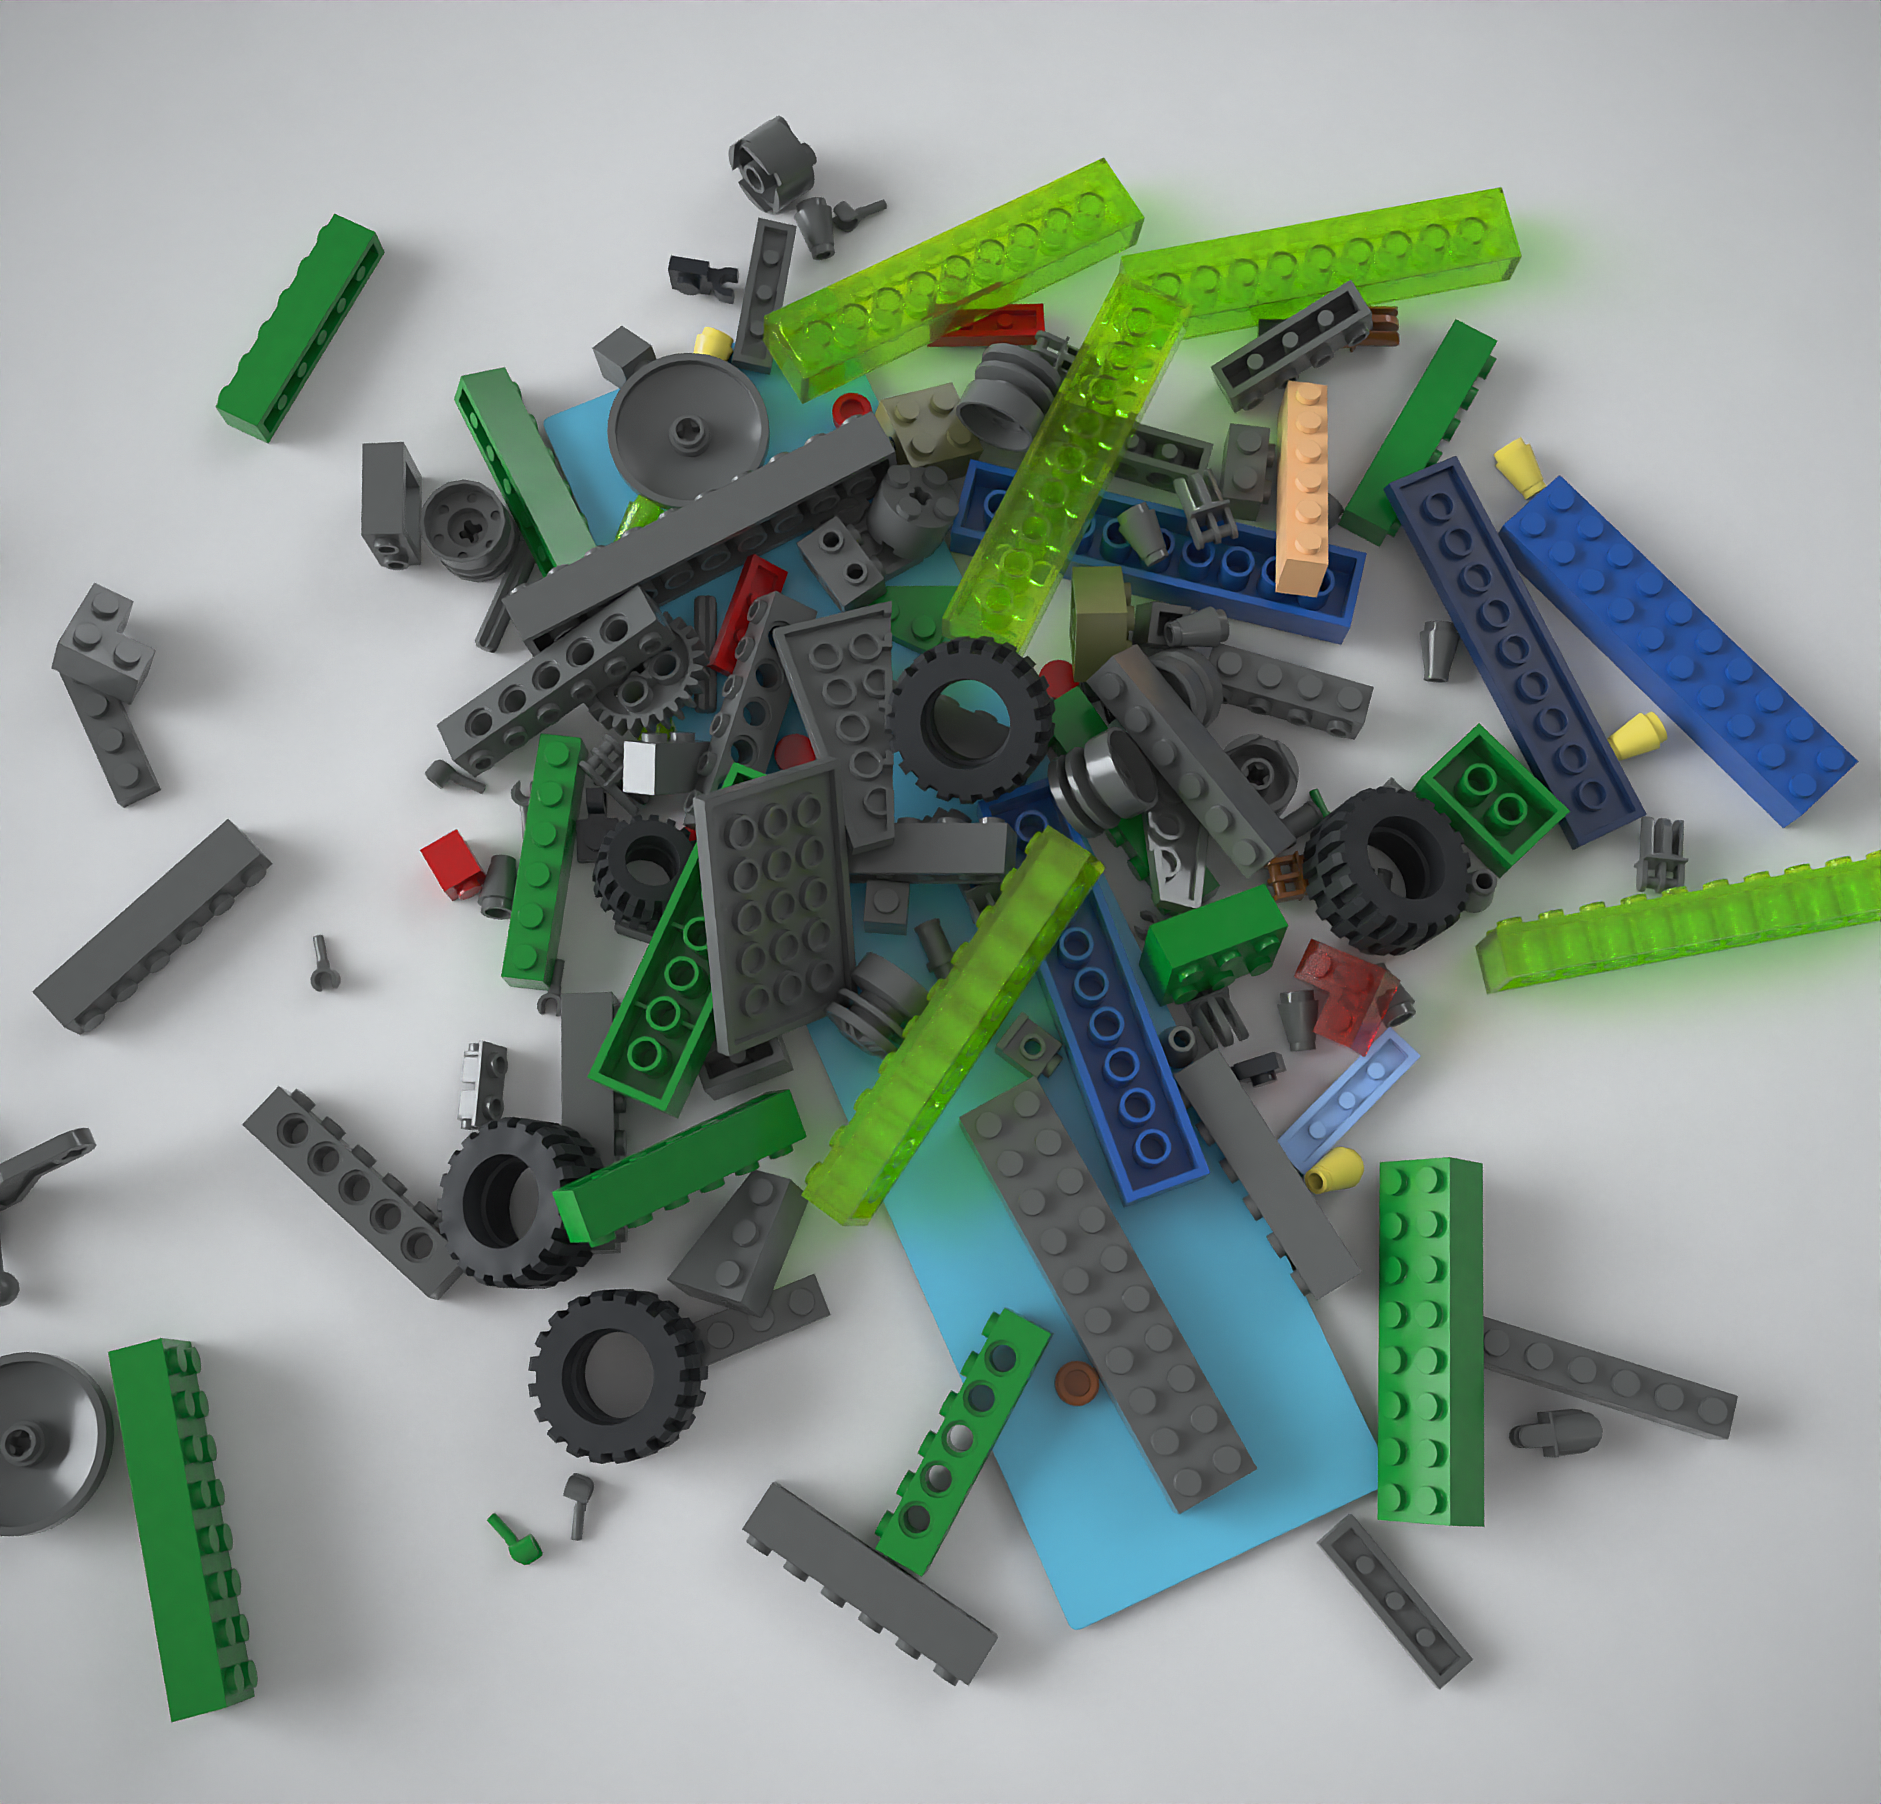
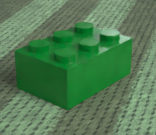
[1411,723,1570,879]
[1138,883,1289,1007]

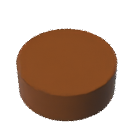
[1054,1361,1099,1406]

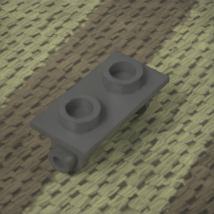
[457,1040,508,1130]

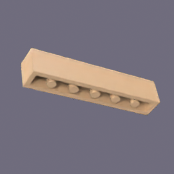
[1275,380,1328,598]

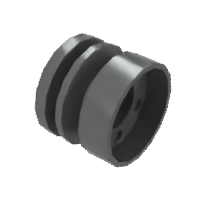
[956,343,1063,452]
[419,479,521,582]
[1047,727,1158,838]
[823,952,939,1065]

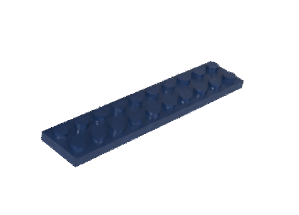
[1383,456,1647,850]

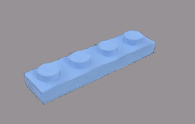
[1277,1026,1421,1177]

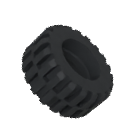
[886,636,1055,804]
[1302,786,1472,956]
[437,1117,604,1289]
[528,1289,708,1464]

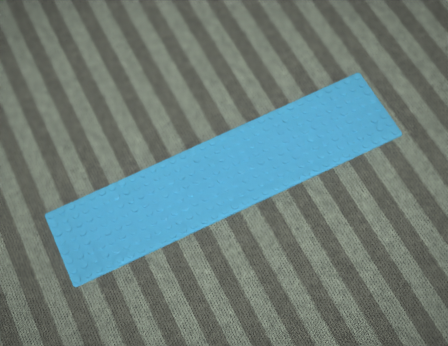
[543,306,1378,1630]

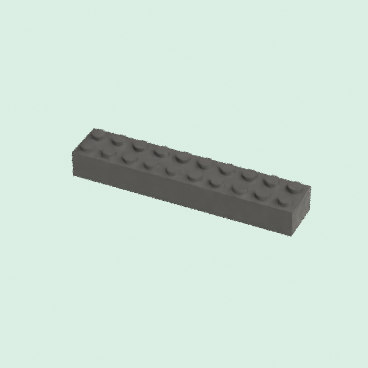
[501,411,897,657]
[958,1076,1257,1514]

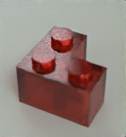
[1293,938,1401,1057]

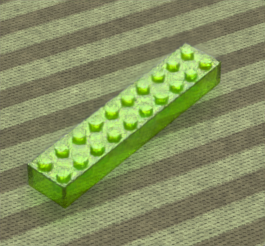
[763,157,1145,404]
[1117,187,1522,349]
[942,273,1193,657]
[801,825,1106,1226]
[1475,850,1881,994]

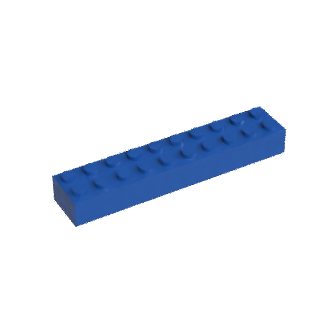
[950,459,1367,645]
[1498,475,1859,828]
[977,778,1210,1208]

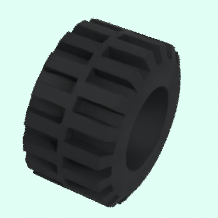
[592,814,697,931]

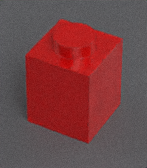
[420,829,486,901]

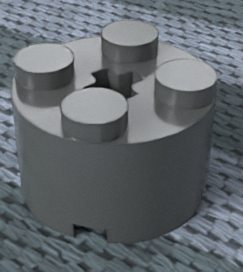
[728,116,817,214]
[866,465,959,560]
[1224,734,1299,817]

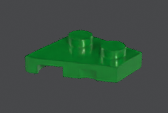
[868,586,968,654]

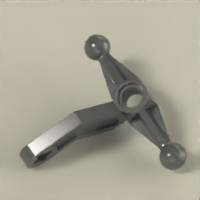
[0,1128,97,1307]

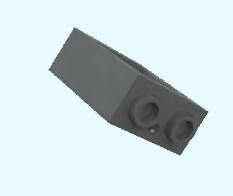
[361,442,422,570]

